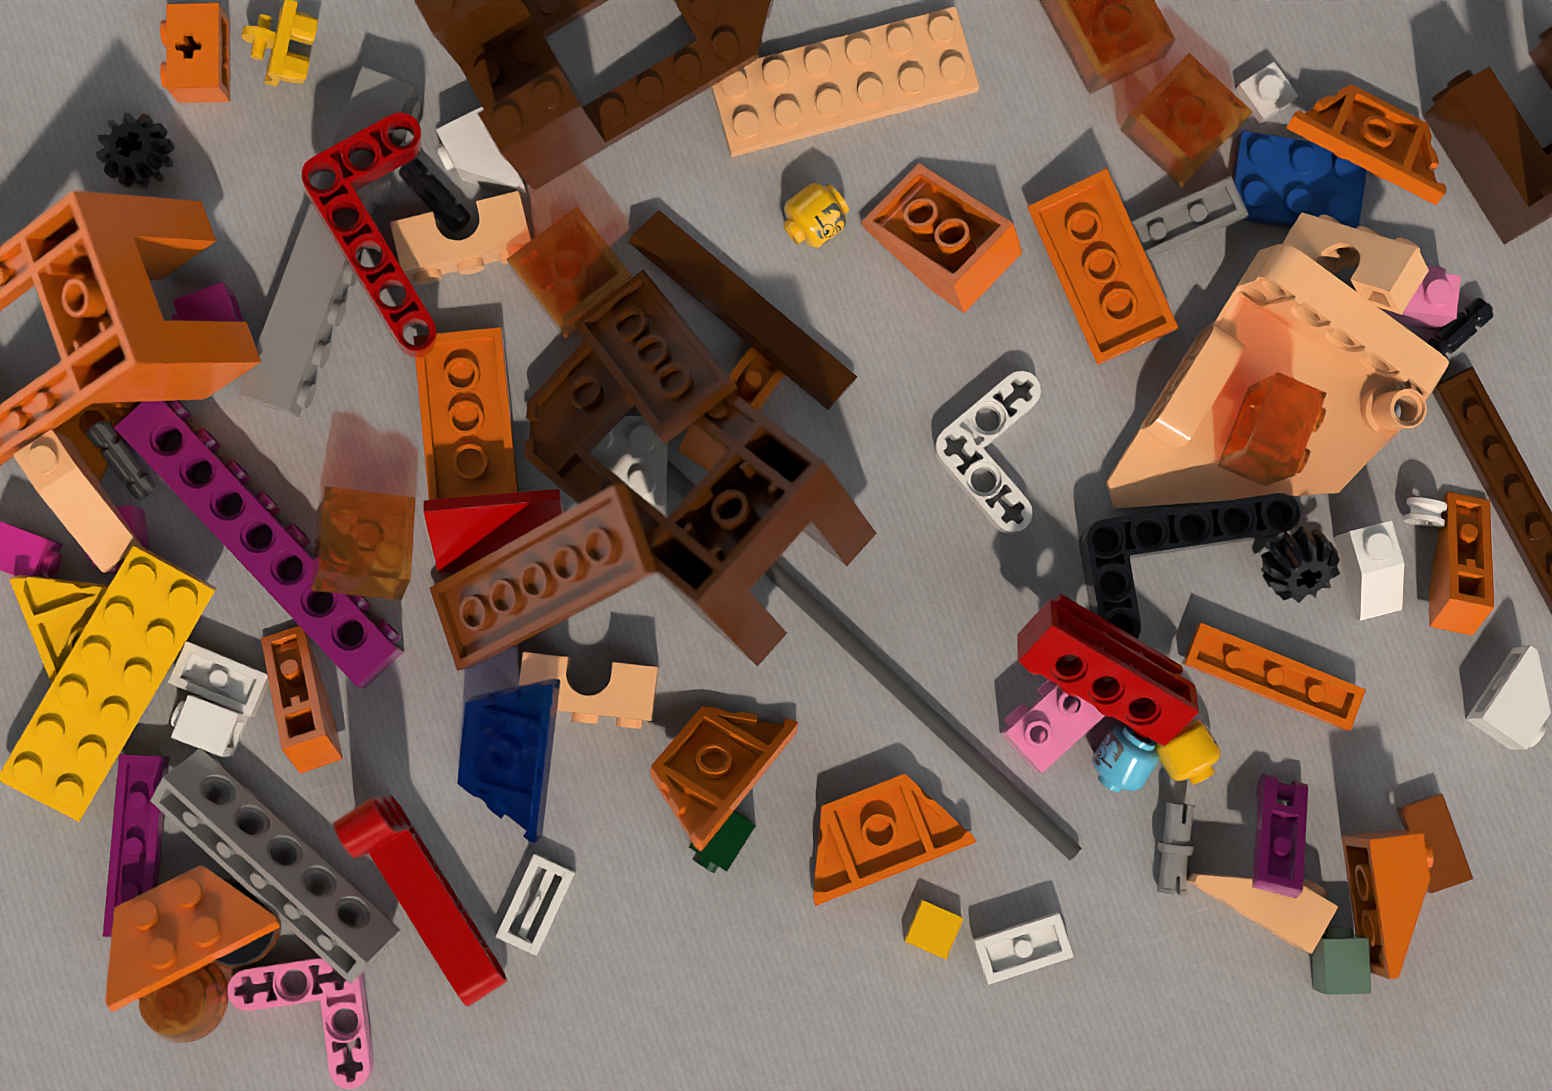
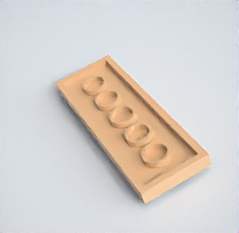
[711,6,979,157]

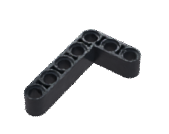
[1079,493,1301,639]

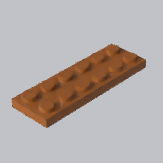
[429,484,657,671]

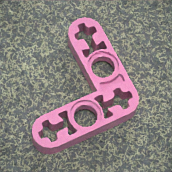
[227,957,374,1089]

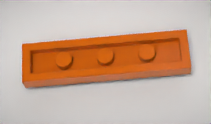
[1182,623,1366,731]

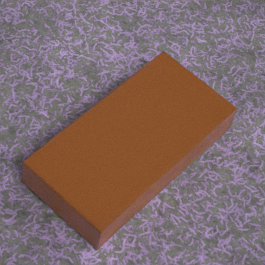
[1396,793,1473,893]

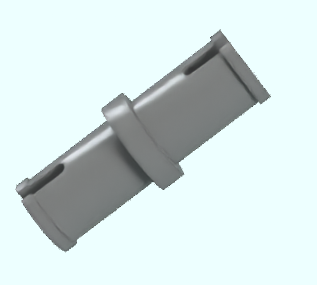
[1157,802,1195,895]

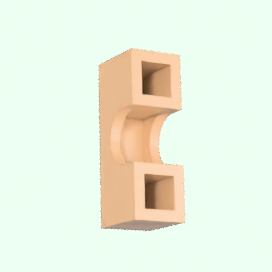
[390,191,536,285]
[1282,212,1429,315]
[516,652,659,729]

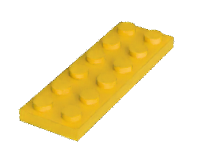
[0,544,217,822]

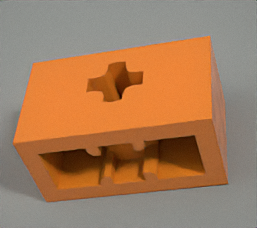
[160,3,230,103]

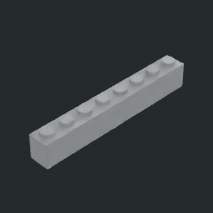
[239,67,421,418]

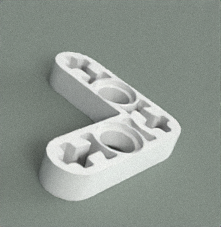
[934,371,1041,534]

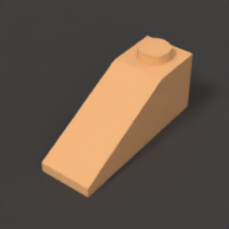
[13,429,143,573]
[1187,872,1338,954]

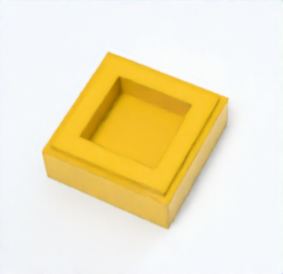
[904,899,964,960]

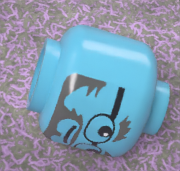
[1092,725,1160,792]

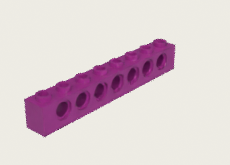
[114,400,404,688]

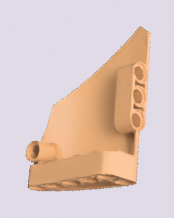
[1106,244,1449,509]

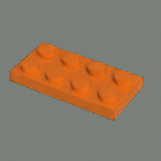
[1027,168,1180,365]
[413,327,519,500]

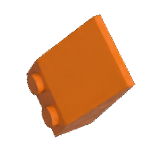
[861,163,1022,313]
[1341,829,1433,979]

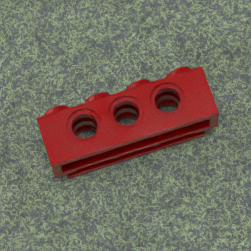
[1017,593,1199,747]

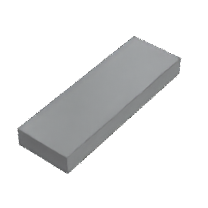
[1131,175,1248,261]

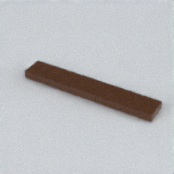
[629,210,857,410]
[1432,366,1552,614]

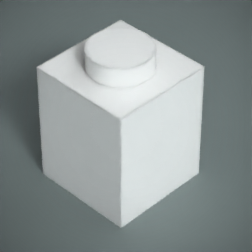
[171,695,249,757]

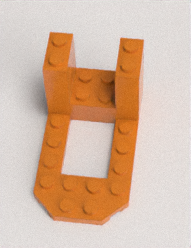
[0,191,261,466]

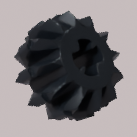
[96,112,175,189]
[1261,526,1340,603]

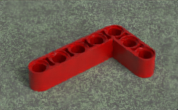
[301,112,436,358]
[332,794,507,1007]

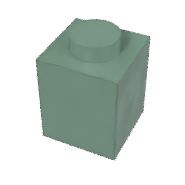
[1311,926,1371,995]

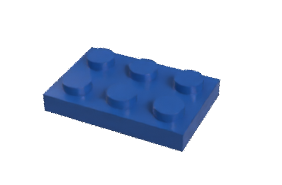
[1232,130,1367,228]

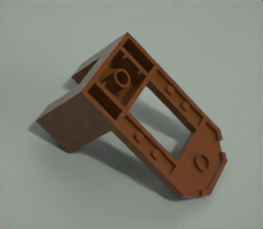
[414,0,774,190]
[1422,27,1552,245]
[524,340,877,667]

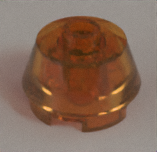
[137,961,229,1043]

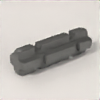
[86,419,156,500]

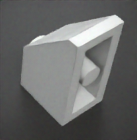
[435,107,527,197]
[1333,520,1404,621]
[1466,645,1551,750]

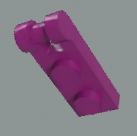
[1252,773,1308,898]

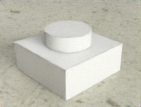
[1235,62,1299,124]

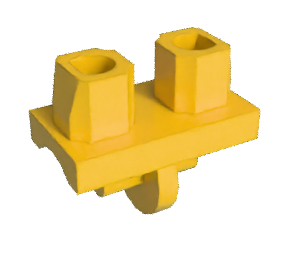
[241,0,319,87]

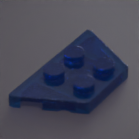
[457,678,561,843]

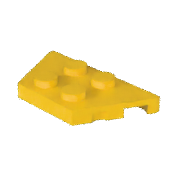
[9,575,110,684]

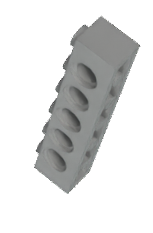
[150,748,400,984]

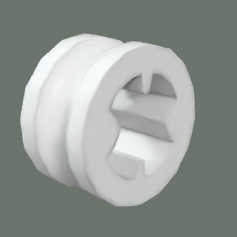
[1404,497,1447,528]

